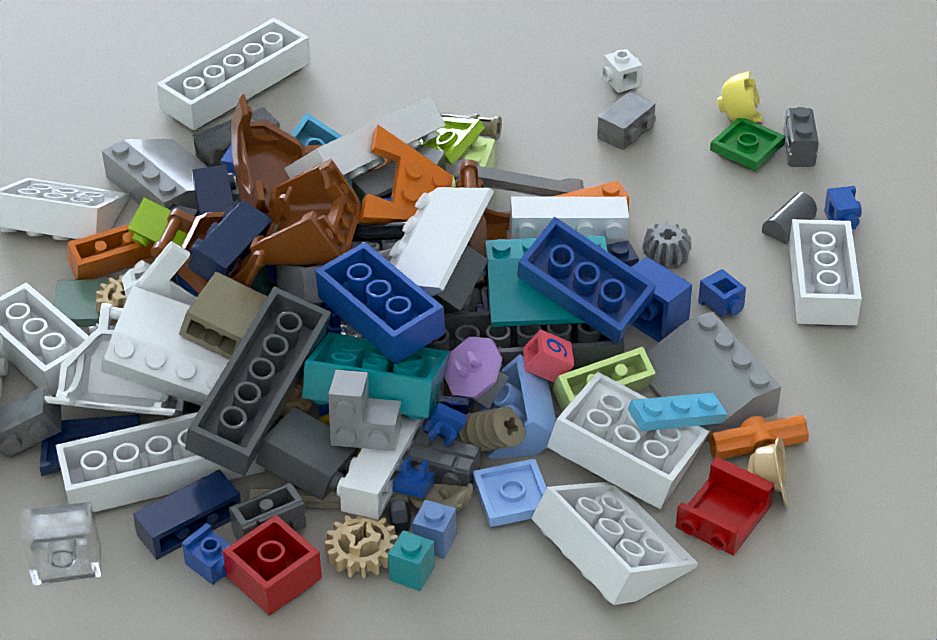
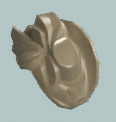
[409,483,473,515]

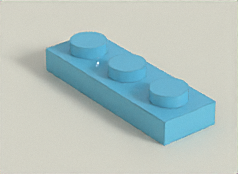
[628,393,728,431]

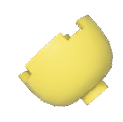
[717,71,762,123]

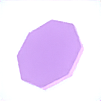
[444,336,502,399]

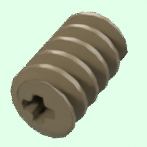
[458,406,526,452]

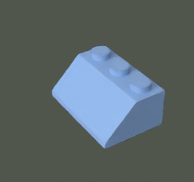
[479,354,556,459]

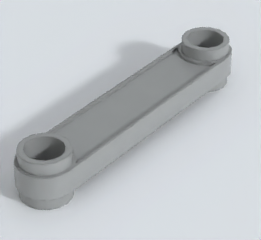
[454,159,584,197]

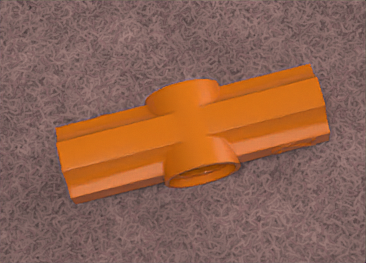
[708,415,809,459]

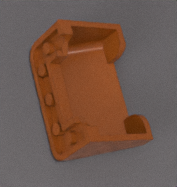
[250,159,361,265]

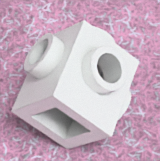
[602,49,642,93]

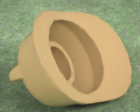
[747,437,788,509]

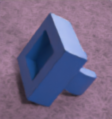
[422,403,467,447]
[392,457,435,498]

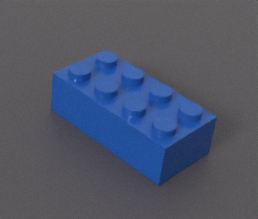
[517,216,656,345]
[315,242,445,364]

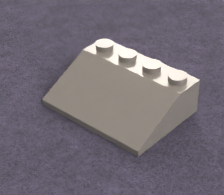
[102,139,208,212]
[646,311,781,443]

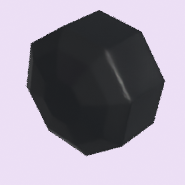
[389,499,412,532]

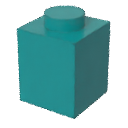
[388,530,435,591]

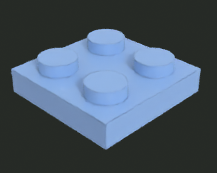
[473,459,546,527]

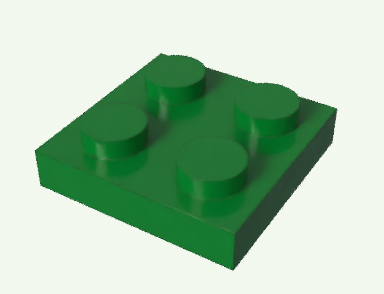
[710,118,786,171]

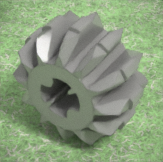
[642,222,692,269]

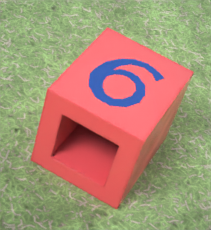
[523,329,574,383]

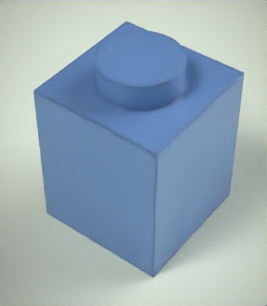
[412,500,457,559]

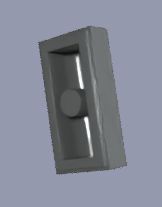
[762,192,817,244]

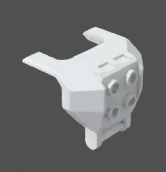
[122,241,197,306]
[45,303,185,417]

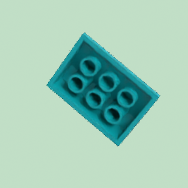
[485,235,608,327]
[302,333,450,420]

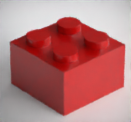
[222,515,322,616]

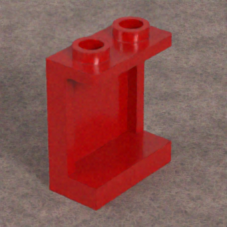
[675,457,775,556]

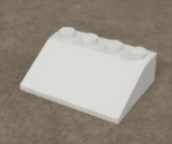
[0,178,130,240]
[390,187,494,297]
[101,286,230,406]
[547,372,709,510]
[531,481,699,605]

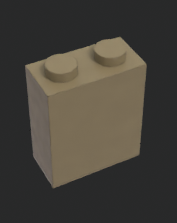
[179,272,268,359]

